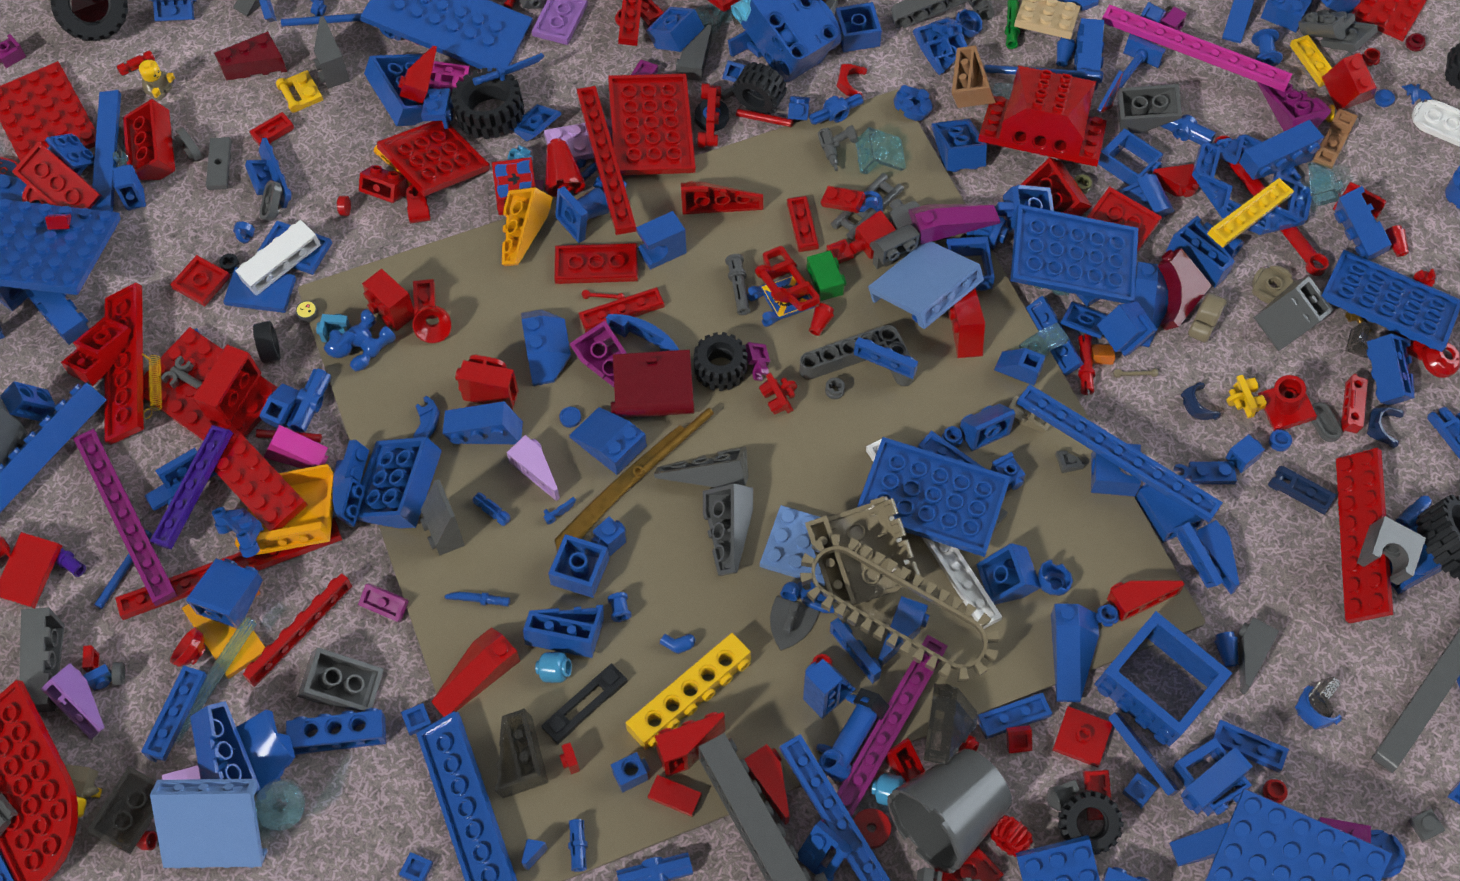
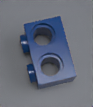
[0,381,56,421]

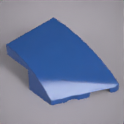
[913,24,967,75]

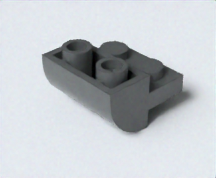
[1298,10,1355,39]
[870,224,920,269]

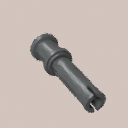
[725,254,750,315]

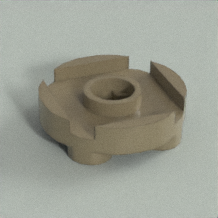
[1252,266,1293,304]

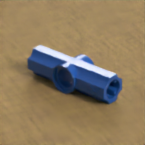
[1161,115,1216,145]
[287,368,332,433]
[616,852,693,881]

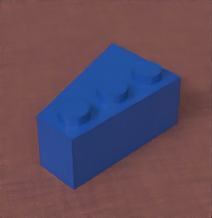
[1074,18,1104,90]
[1166,215,1235,288]
[24,289,89,345]
[1367,334,1415,405]

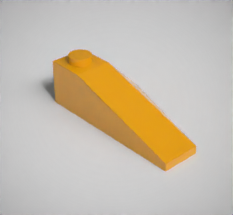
[502,187,553,266]

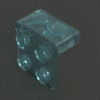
[855,127,906,175]

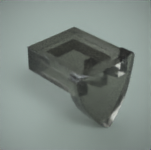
[1345,321,1371,358]
[1309,677,1341,718]

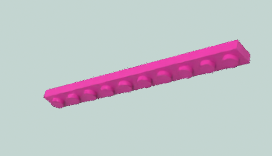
[1102,4,1292,92]

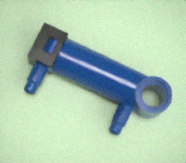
[816,688,890,782]

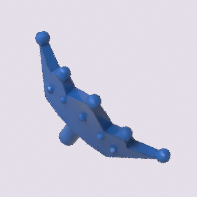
[1402,84,1434,104]

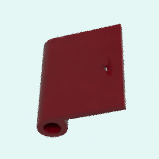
[611,350,694,418]

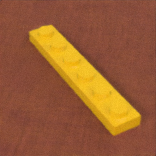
[1207,178,1294,248]

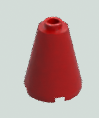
[545,138,585,197]

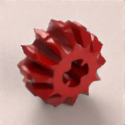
[990,815,1033,857]

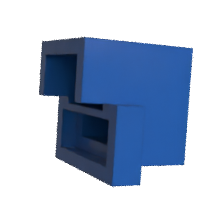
[1097,301,1157,356]

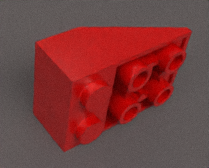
[655,712,725,777]

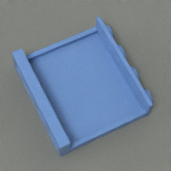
[868,242,984,329]
[150,779,267,868]

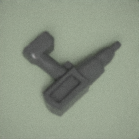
[817,125,859,171]

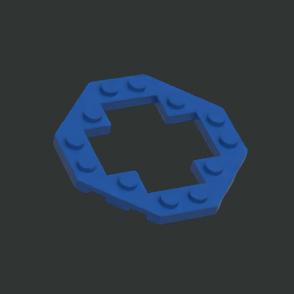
[1192,134,1313,235]

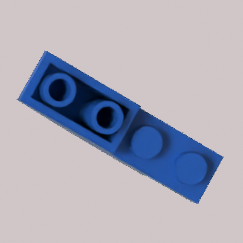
[332,440,369,527]

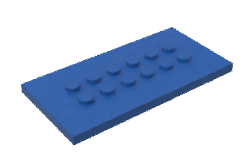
[360,0,533,71]

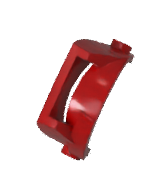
[836,64,867,97]

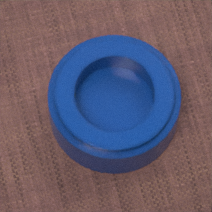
[1269,429,1292,452]

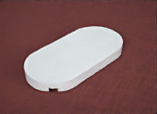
[1412,100,1460,147]

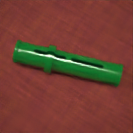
[1004,0,1020,49]

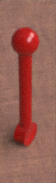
[582,290,625,300]

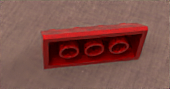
[123,99,175,180]

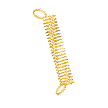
[142,353,162,419]

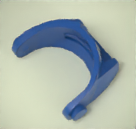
[1294,685,1342,729]

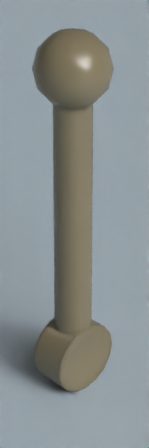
[1114,369,1159,378]

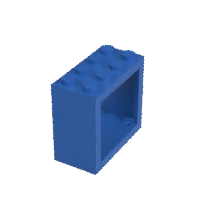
[1094,611,1232,746]

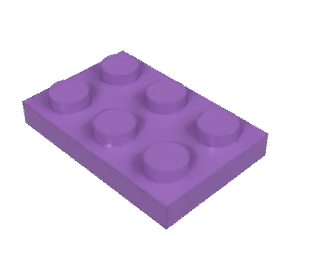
[532,0,588,45]

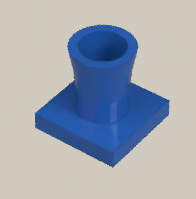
[555,186,609,243]

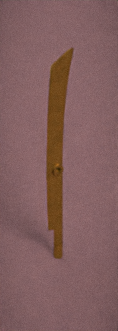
[555,408,714,552]

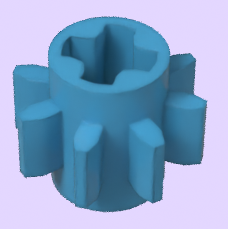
[508,145,533,160]

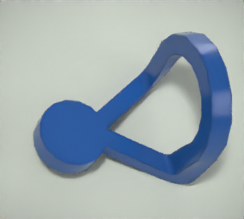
[859,191,883,212]

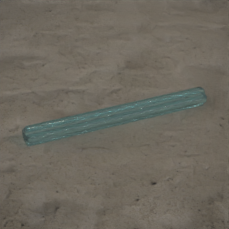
[176,617,257,742]

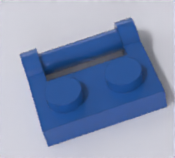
[797,820,852,881]

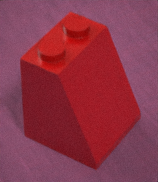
[1321,52,1377,110]

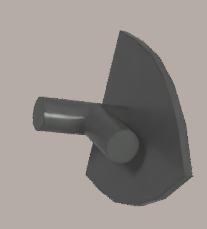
[770,596,819,651]

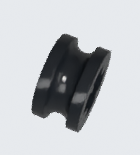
[219,253,240,274]

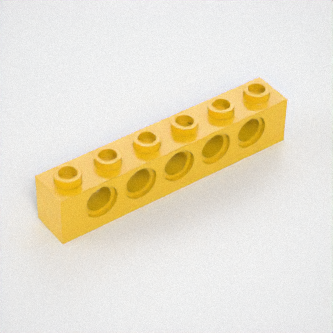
[625,633,751,751]

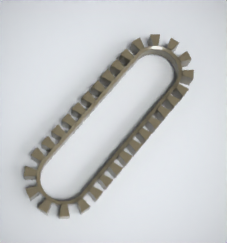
[800,534,999,682]

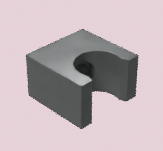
[1357,516,1426,585]

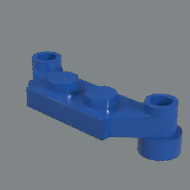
[212,507,264,558]

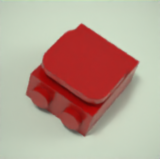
[455,355,519,410]

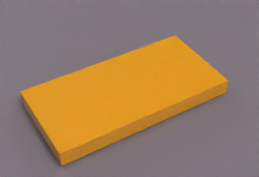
[182,604,265,679]

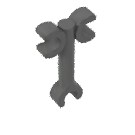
[161,356,202,389]

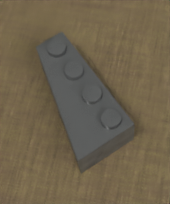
[19,607,65,713]

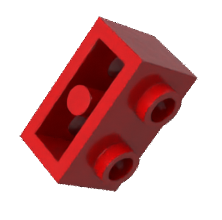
[359,165,407,203]

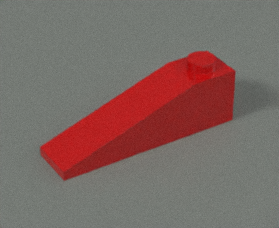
[681,181,763,215]
[431,627,520,717]

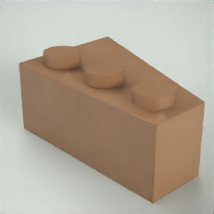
[952,45,996,108]

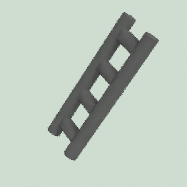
[831,173,904,240]

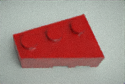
[948,288,985,358]

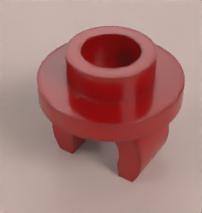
[1413,269,1436,287]

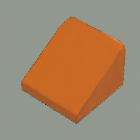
[1092,344,1115,365]

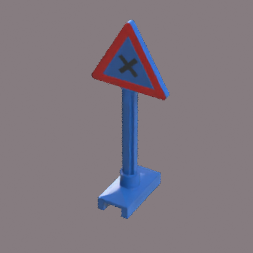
[1097,34,1166,113]

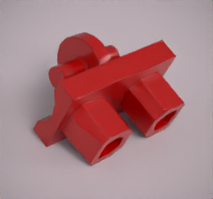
[759,373,797,415]

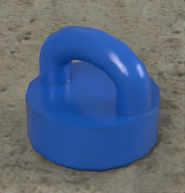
[233,221,255,244]

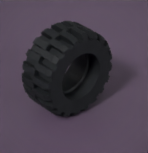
[50,0,128,42]

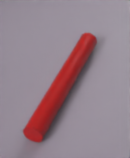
[736,109,793,127]
[256,429,322,443]

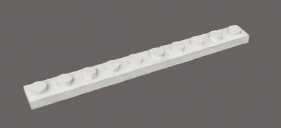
[866,437,1002,629]

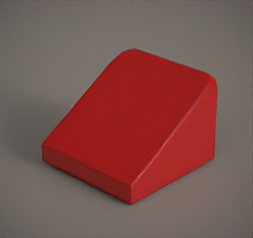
[45,214,71,230]

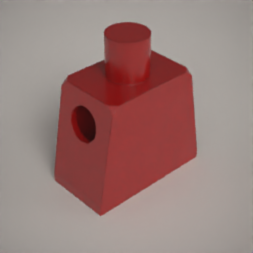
[849,210,896,259]

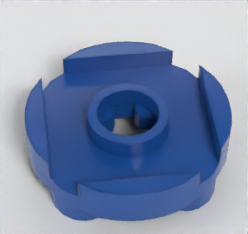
[894,85,933,121]

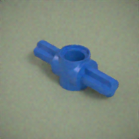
[809,94,863,125]

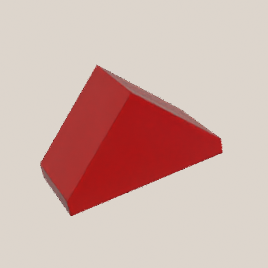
[886,738,925,782]

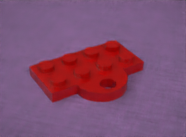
[12,141,102,209]

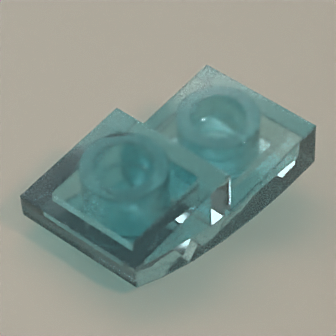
[1019,323,1069,356]

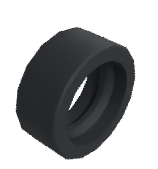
[253,321,281,363]

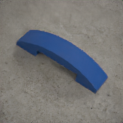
[606,314,679,351]

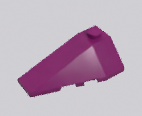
[1257,82,1331,131]
[908,204,1000,244]
[569,320,627,387]

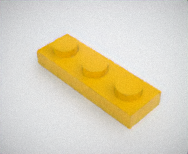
[1289,35,1332,87]

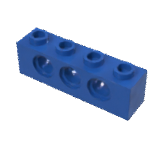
[286,708,386,755]

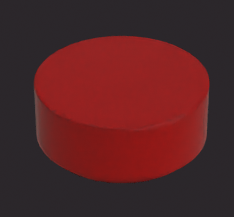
[337,196,351,216]

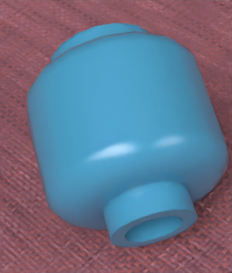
[535,652,572,683]
[872,773,905,806]

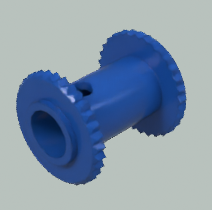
[1251,28,1283,66]

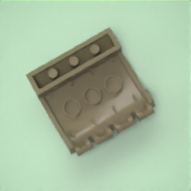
[805,496,921,611]

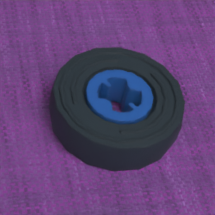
[695,99,729,131]

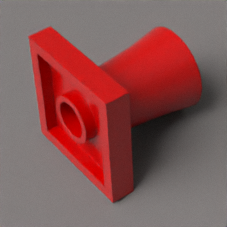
[1258,375,1317,431]

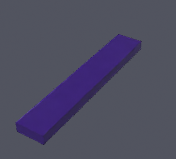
[150,425,233,550]

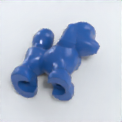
[324,309,396,371]

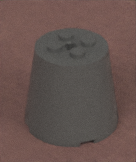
[887,749,1012,873]

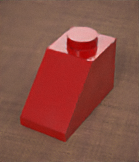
[1153,164,1199,197]

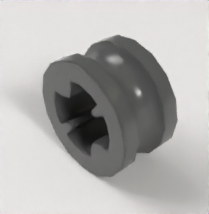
[825,378,845,399]

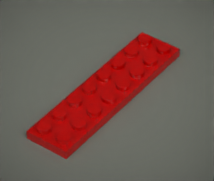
[105,282,144,445]
[1336,447,1393,623]

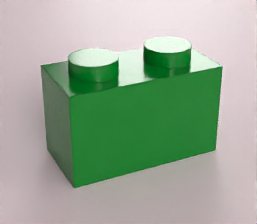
[806,251,846,301]

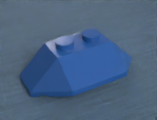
[521,309,571,386]

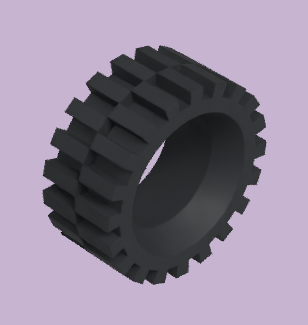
[451,68,525,139]
[1416,495,1460,581]

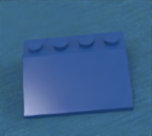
[364,54,434,126]
[356,437,442,528]

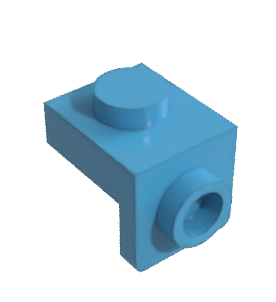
[316,314,351,343]

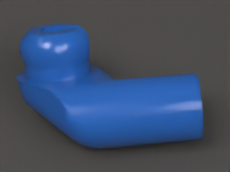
[660,634,696,654]

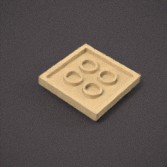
[1014,0,1080,39]

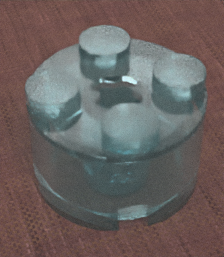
[255,778,306,831]

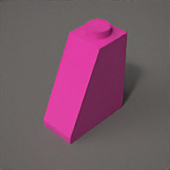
[264,425,329,469]

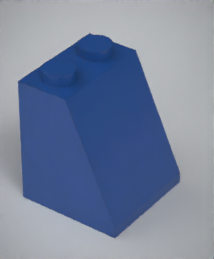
[186,558,263,629]

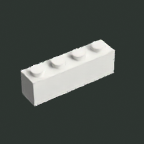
[235,220,321,296]

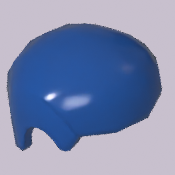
[955,9,982,38]
[1037,560,1073,596]

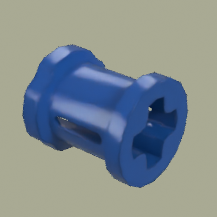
[608,592,632,622]

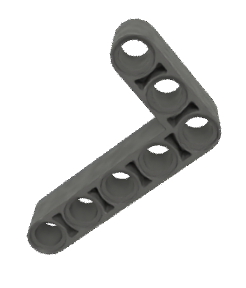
[891,0,995,28]
[799,325,914,386]

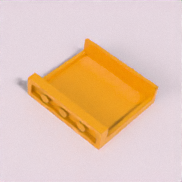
[235,464,334,555]

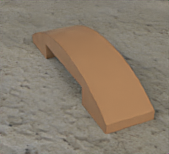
[1312,108,1358,169]

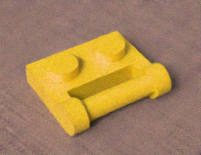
[275,70,323,113]

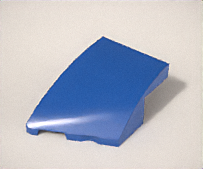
[236,710,295,799]

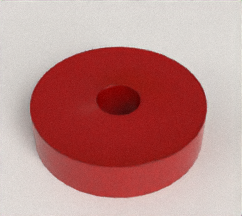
[854,808,891,849]

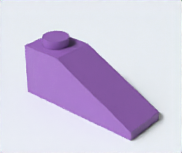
[41,663,104,740]

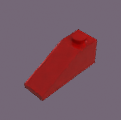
[398,46,437,103]
[1107,581,1185,622]
[744,744,790,825]

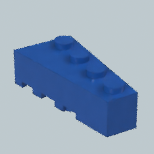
[190,701,261,793]

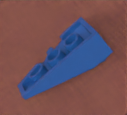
[1134,262,1168,347]
[1051,604,1099,702]

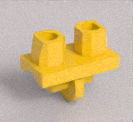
[1226,375,1267,418]

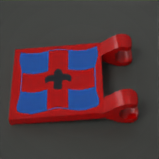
[492,157,536,215]

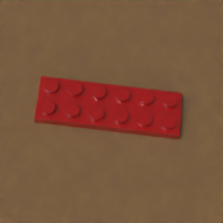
[214,425,308,531]

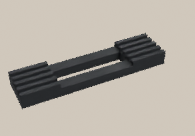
[541,663,628,745]

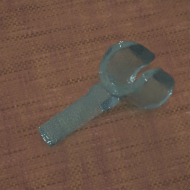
[113,151,129,167]

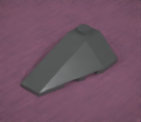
[654,447,748,488]
[703,484,753,576]

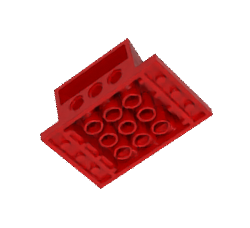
[978,65,1107,167]

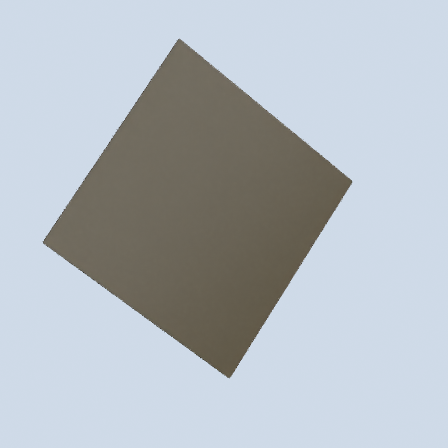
[298,90,1205,881]

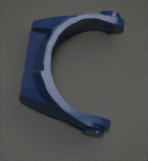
[1181,382,1221,420]
[1367,407,1404,448]

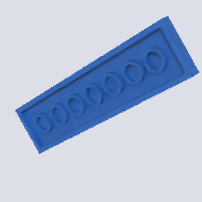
[416,711,517,881]

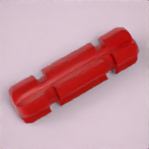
[117,51,155,76]

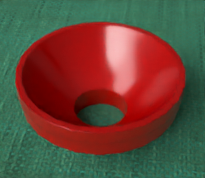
[412,305,452,343]
[1422,342,1460,378]
[170,627,206,667]

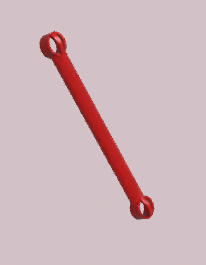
[1214,135,1329,276]

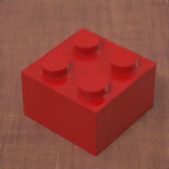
[362,268,414,331]

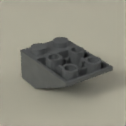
[1253,276,1334,351]

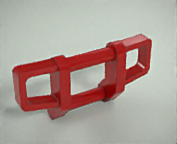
[755,246,820,311]

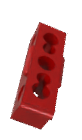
[1341,374,1368,434]

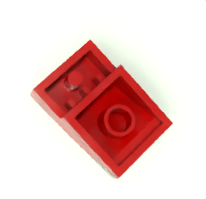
[61,317,131,386]

